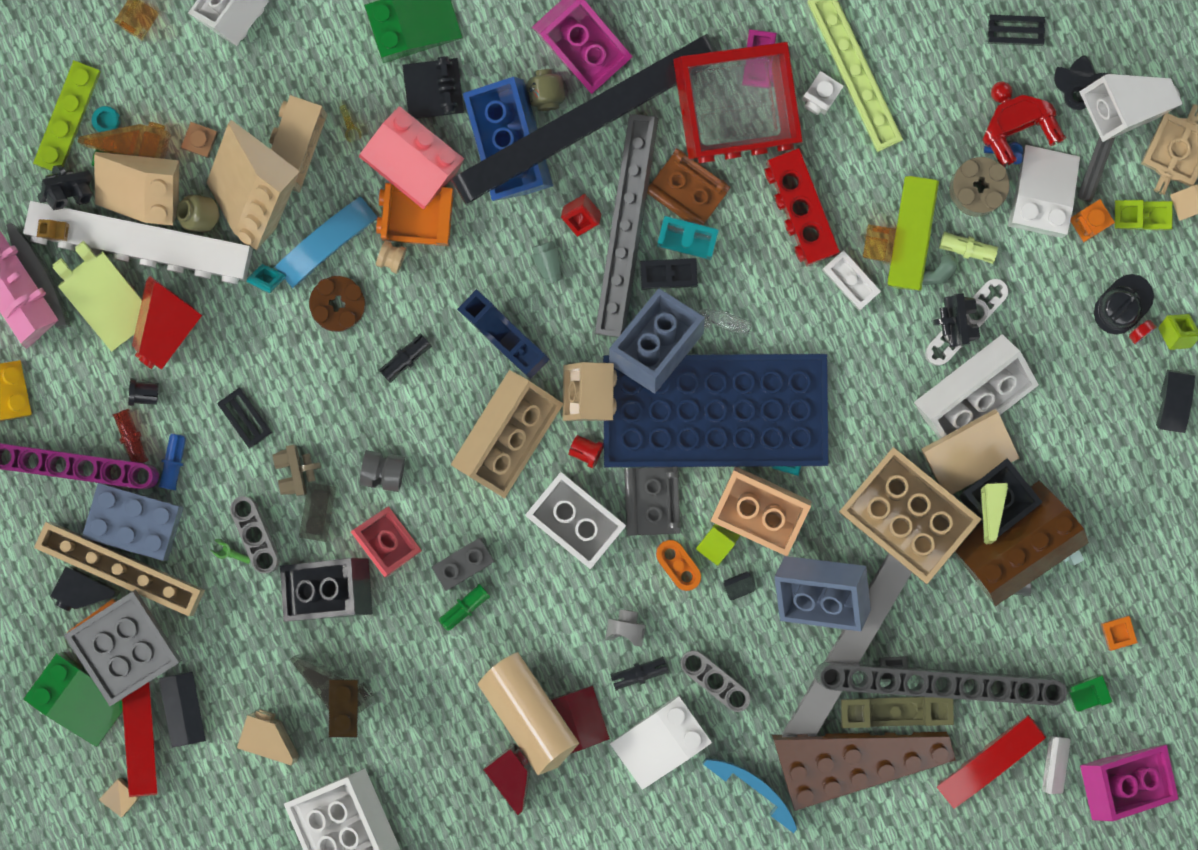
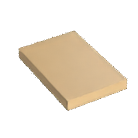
[921,409,1019,494]

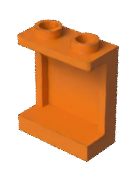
[376,183,454,247]

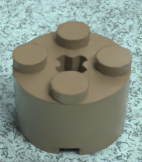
[949,157,1009,217]

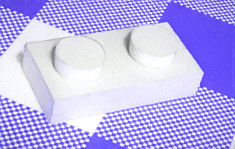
[822,250,881,311]

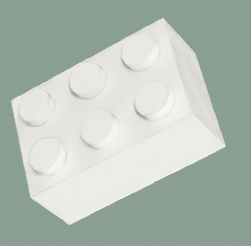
[525,472,626,569]

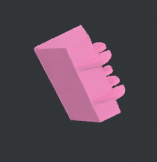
[0,231,58,349]

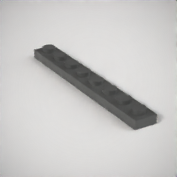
[595,114,659,338]

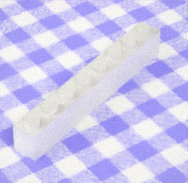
[23,201,253,285]

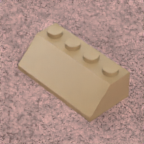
[451,370,563,498]

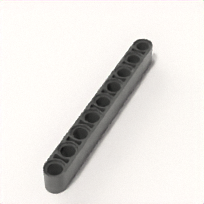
[815,662,1067,706]

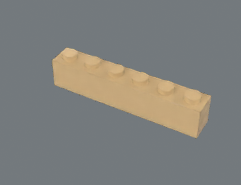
[34,522,205,616]

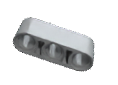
[230,496,280,574]
[680,650,750,712]

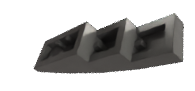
[6,223,71,329]

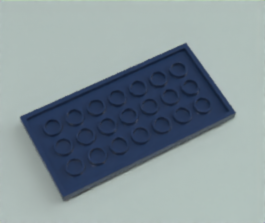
[603,354,828,468]

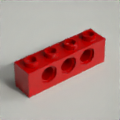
[764,148,839,267]

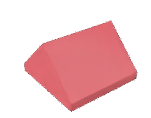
[351,506,422,577]

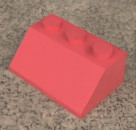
[359,106,465,209]

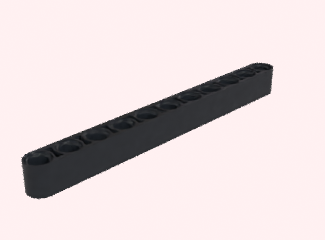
[451,34,718,205]

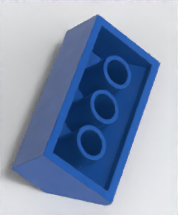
[463,77,553,201]

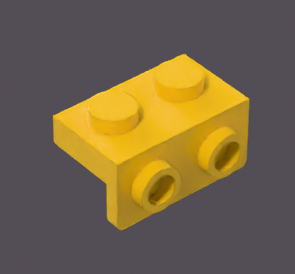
[0,360,32,421]

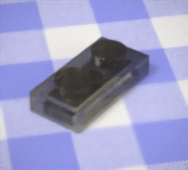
[299,482,337,542]

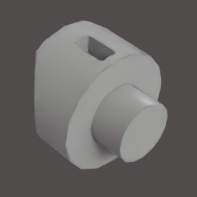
[605,609,646,647]

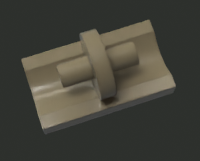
[272,445,321,496]

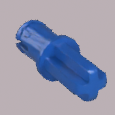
[158,434,186,490]

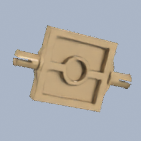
[1141,104,1198,195]

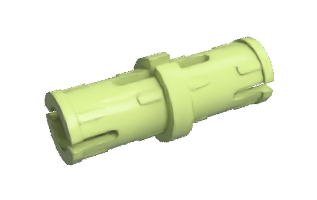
[939,231,998,264]

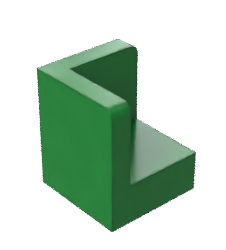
[1067,674,1112,712]

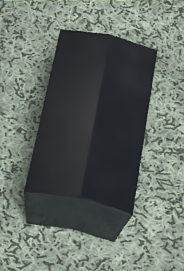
[159,672,206,748]

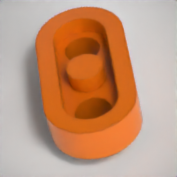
[656,540,701,591]

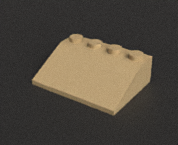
[206,120,300,250]
[839,447,981,584]

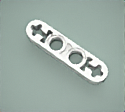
[925,279,1008,366]

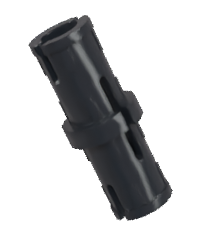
[379,333,432,383]
[610,656,669,691]

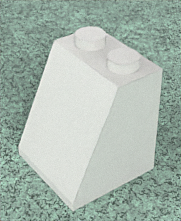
[1079,74,1182,142]

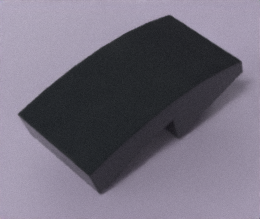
[1156,370,1195,433]

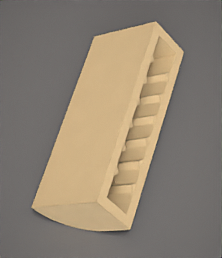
[478,652,579,775]

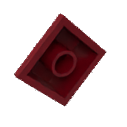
[550,685,610,754]
[483,744,531,815]

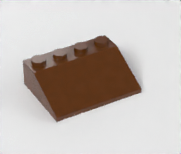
[954,480,1089,607]

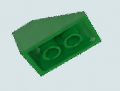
[364,0,463,63]
[23,652,123,747]

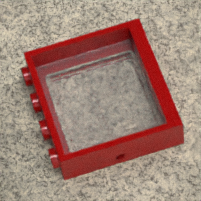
[673,42,803,164]

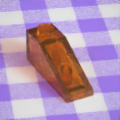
[77,122,171,159]

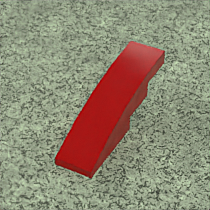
[122,682,157,797]
[937,715,1047,809]

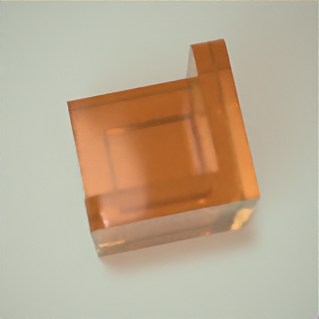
[114,0,159,41]
[862,224,896,265]

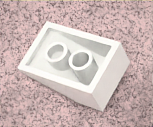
[1008,145,1080,238]
[610,695,712,790]

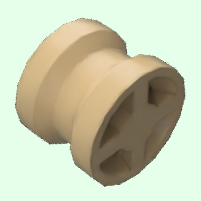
[376,240,407,274]

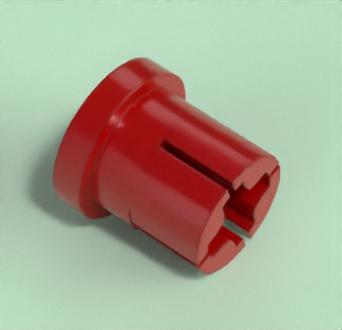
[568,435,604,469]

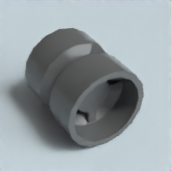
[359,450,405,492]

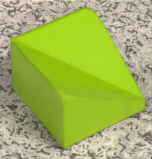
[1158,314,1198,350]

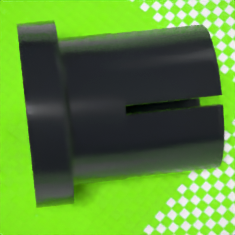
[128,378,159,406]

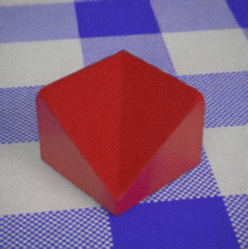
[561,194,601,237]

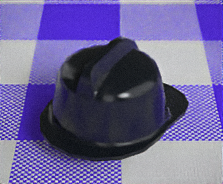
[1093,274,1154,335]

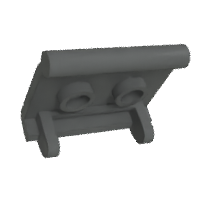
[624,467,681,536]

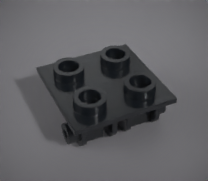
[402,56,464,119]

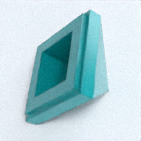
[247,264,286,293]

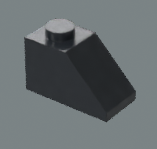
[50,566,120,611]

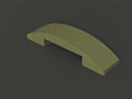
[841,697,954,728]

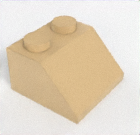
[563,362,617,421]
[237,709,299,765]

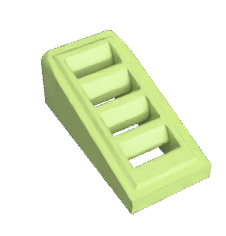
[981,483,1008,544]

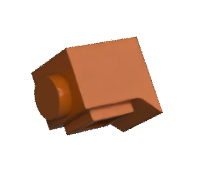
[1070,199,1115,242]

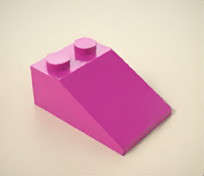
[532,0,633,94]
[1080,745,1179,821]

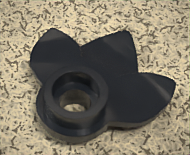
[1054,55,1109,110]

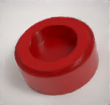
[1129,320,1157,345]

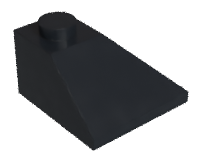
[959,458,1043,537]

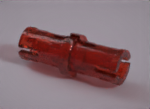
[112,409,149,463]

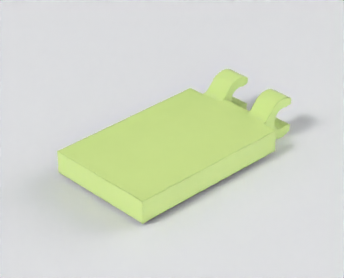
[52,241,142,352]

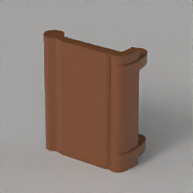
[647,148,731,225]

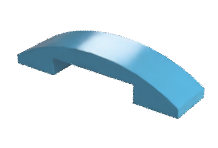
[275,196,378,288]
[702,758,797,833]

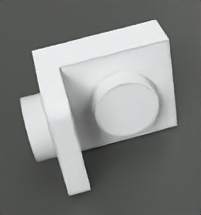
[802,71,844,115]

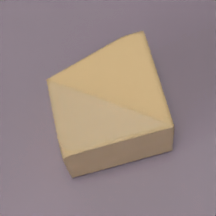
[99,778,142,818]

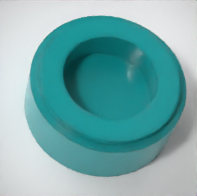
[91,106,121,135]

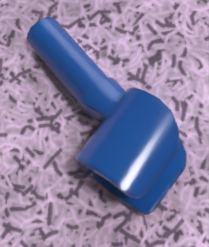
[984,142,1024,165]

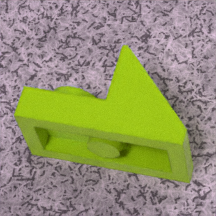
[696,524,741,566]

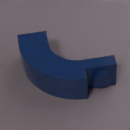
[457,289,550,380]

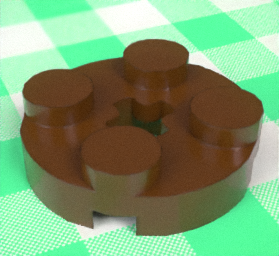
[309,276,366,332]

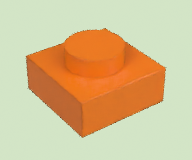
[1101,616,1138,651]

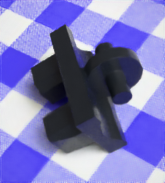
[37,164,92,211]
[933,293,980,347]

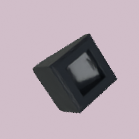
[722,571,755,600]

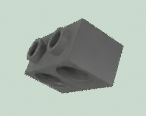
[431,538,495,591]

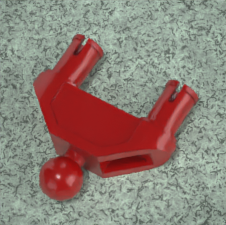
[982,81,1066,167]

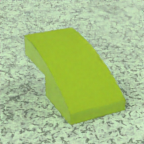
[1115,200,1173,230]

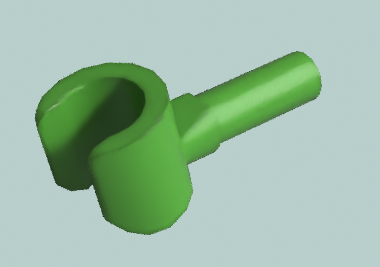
[210,539,250,564]

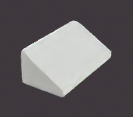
[1042,736,1070,794]

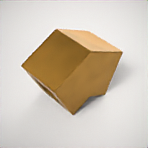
[36,219,69,242]

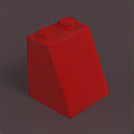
[132,276,202,370]

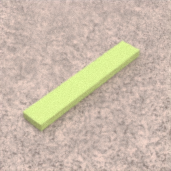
[807,0,903,152]

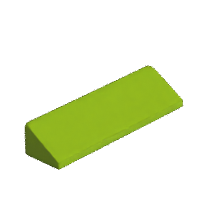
[887,176,939,291]

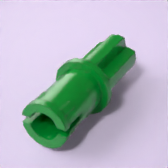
[439,584,490,631]

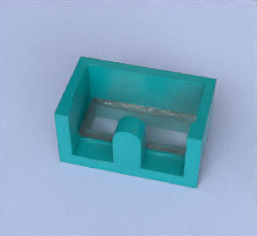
[657,216,719,260]

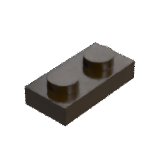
[329,679,359,738]

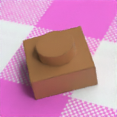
[181,122,218,158]

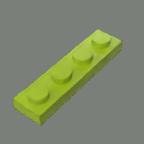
[33,60,101,171]

